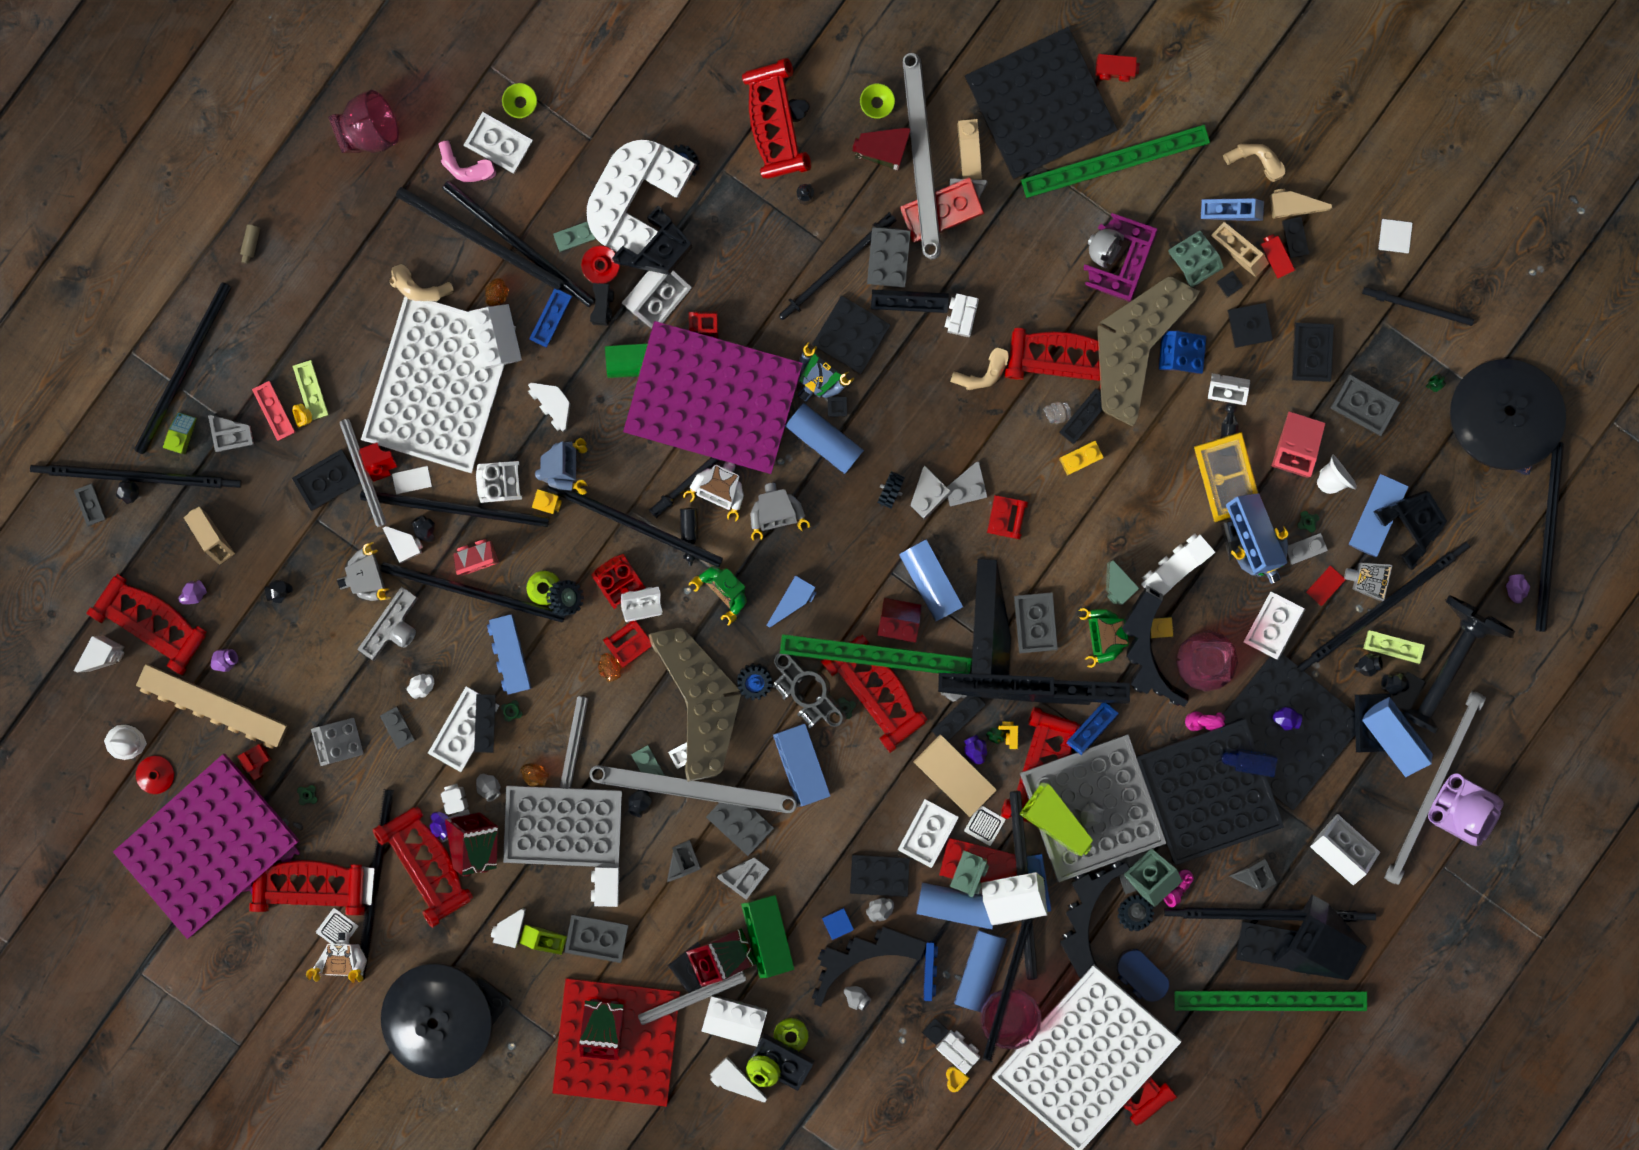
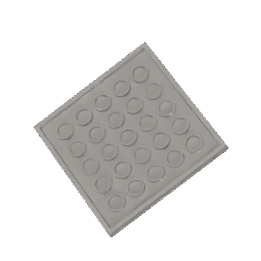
[1020,734,1166,882]

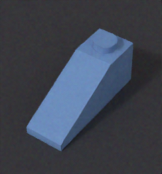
[1201,198,1264,221]
[766,576,817,627]

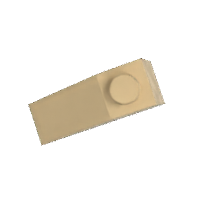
[957,119,982,180]
[1269,189,1332,219]
[1211,222,1269,277]

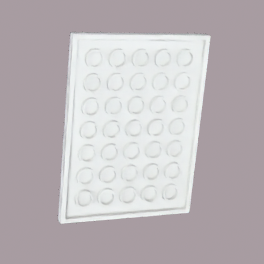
[361,297,516,473]
[992,964,1181,1150]

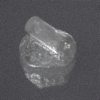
[1043,402,1071,424]

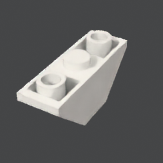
[528,383,571,432]

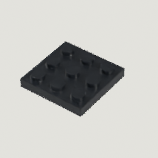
[812,295,890,374]

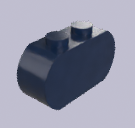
[1116,949,1169,1002]

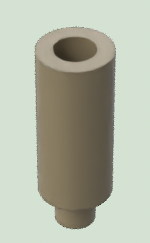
[240,225,261,264]

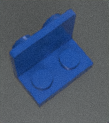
[1159,331,1206,374]

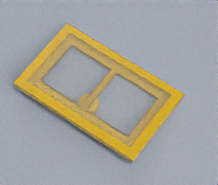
[1194,432,1258,522]

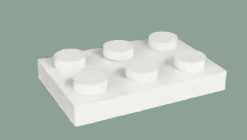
[464,112,533,174]
[1244,592,1305,660]
[898,799,959,868]

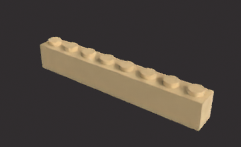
[136,664,289,749]

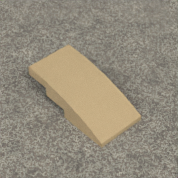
[913,735,996,817]

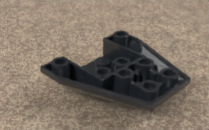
[1274,894,1367,980]

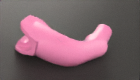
[438,141,496,182]

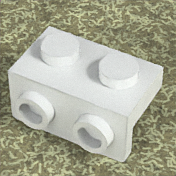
[621,587,663,622]

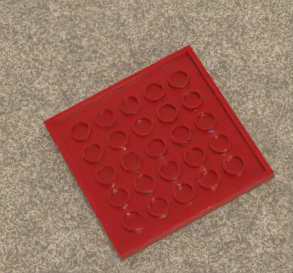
[552,978,680,1107]

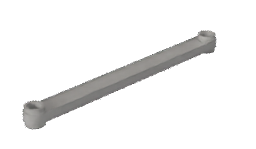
[903,53,941,259]
[1384,691,1486,885]
[589,765,797,813]

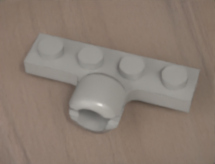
[357,587,418,661]

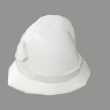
[1317,454,1357,494]
[104,725,147,760]

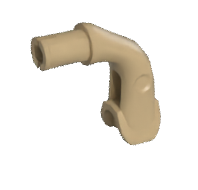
[1223,144,1285,182]
[389,264,453,301]
[950,348,1009,390]

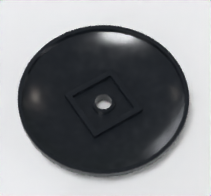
[1450,359,1566,470]
[381,963,493,1079]

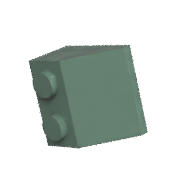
[1106,560,1139,605]
[1124,849,1182,907]

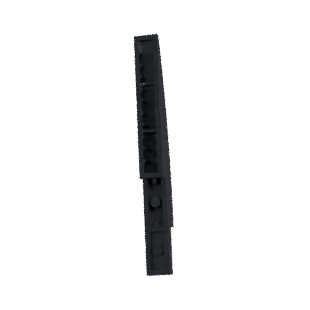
[938,673,1130,705]

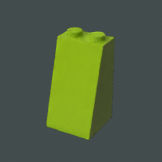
[1019,783,1093,856]

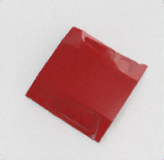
[592,554,646,609]

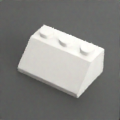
[622,271,692,329]
[469,304,522,369]
[74,636,124,672]
[1310,814,1380,885]
[981,872,1047,925]
[702,995,767,1046]

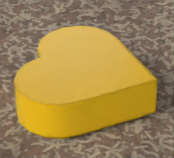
[292,404,312,428]
[946,1066,969,1092]

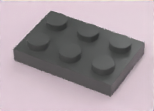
[867,226,911,287]
[1330,374,1400,436]
[1014,593,1058,653]
[706,802,774,856]
[564,914,628,963]

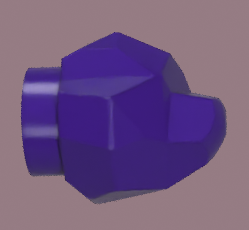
[1273,707,1302,730]
[964,735,987,764]
[430,812,449,840]

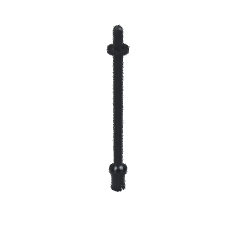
[779,212,897,320]
[648,457,719,519]

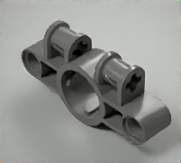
[772,653,847,729]

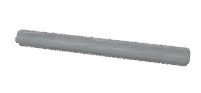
[340,419,386,527]
[560,696,588,788]
[638,971,746,1025]

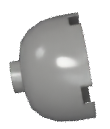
[1088,229,1124,268]

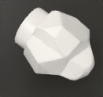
[407,674,434,699]

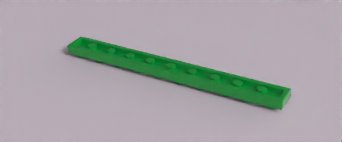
[1021,125,1210,199]
[779,634,972,674]
[1174,990,1367,1011]

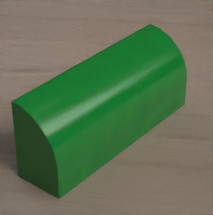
[605,344,648,378]
[741,895,795,978]

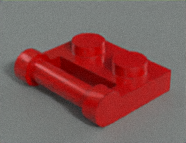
[987,495,1028,540]
[603,620,652,668]

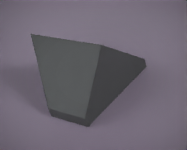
[1221,521,1243,562]
[667,840,701,882]
[1229,857,1276,892]

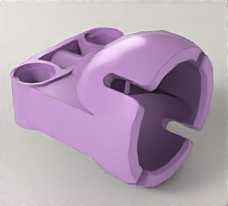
[1428,774,1504,846]

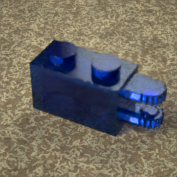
[1221,749,1277,777]

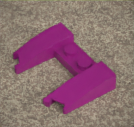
[1084,213,1158,302]

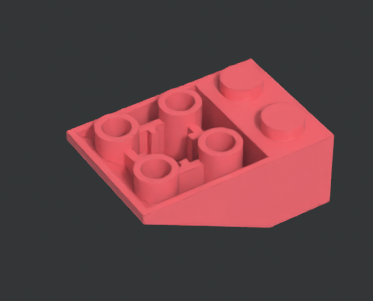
[1271,412,1325,478]

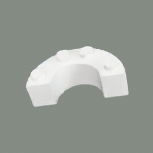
[1141,534,1215,595]

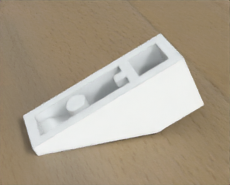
[710,1057,767,1102]

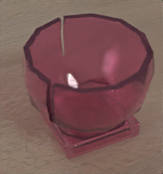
[328,89,399,153]
[1176,630,1239,692]
[980,988,1042,1050]

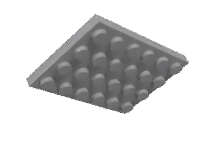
[503,785,622,868]

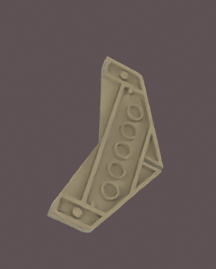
[1097,277,1200,427]
[649,628,741,782]

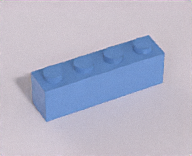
[487,614,532,694]

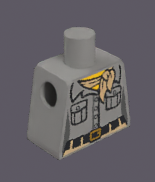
[1344,563,1392,601]

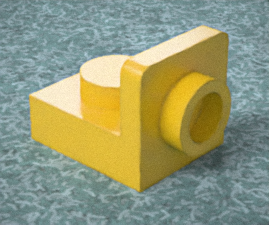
[532,489,562,514]
[1150,617,1173,638]
[998,722,1018,749]

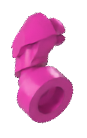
[1185,711,1225,731]
[1163,870,1194,907]

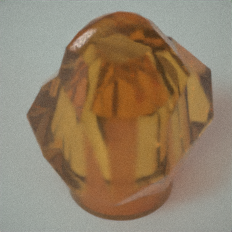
[485,278,508,306]
[598,653,621,682]
[520,763,549,787]

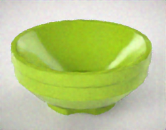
[502,83,537,118]
[860,84,895,119]
[527,571,560,606]
[774,1018,809,1051]
[746,1056,781,1087]

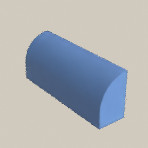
[785,403,864,474]
[1349,474,1409,557]
[1226,493,1287,574]
[899,540,963,622]
[1362,697,1433,777]
[773,724,830,807]
[916,882,993,929]
[954,929,1007,1012]

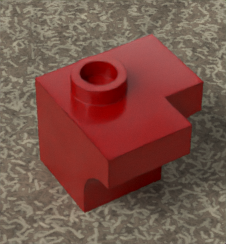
[689,311,718,339]
[359,443,397,482]
[237,743,272,781]

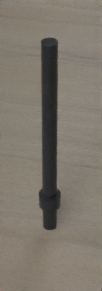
[1362,287,1474,326]

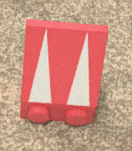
[454,539,499,576]

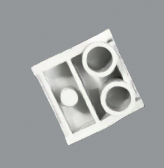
[476,461,522,503]

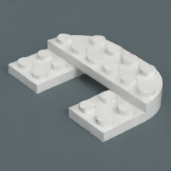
[587,140,697,254]

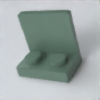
[1168,231,1224,287]
[950,850,989,897]

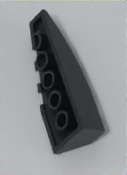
[971,559,1011,675]

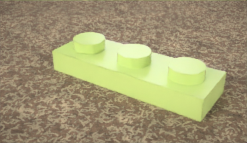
[293,360,329,421]
[1363,630,1425,664]

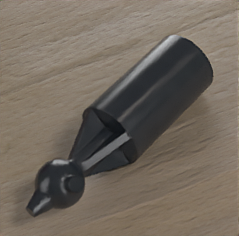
[797,184,814,205]
[1219,402,1239,456]
[680,508,698,566]

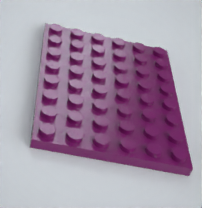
[623,321,803,474]
[113,753,300,939]

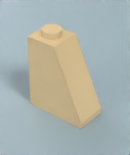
[183,507,235,565]

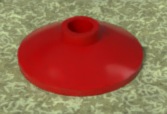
[581,246,620,284]
[136,756,174,794]

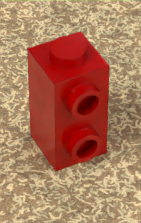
[1095,54,1140,82]
[1261,234,1296,279]

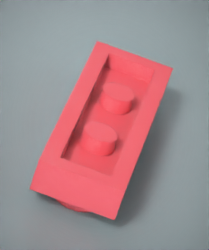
[252,381,296,441]

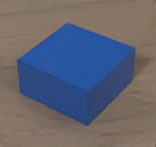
[822,907,854,940]

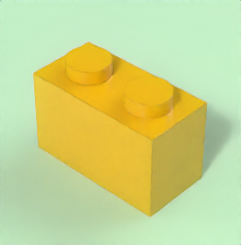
[1059,441,1104,476]

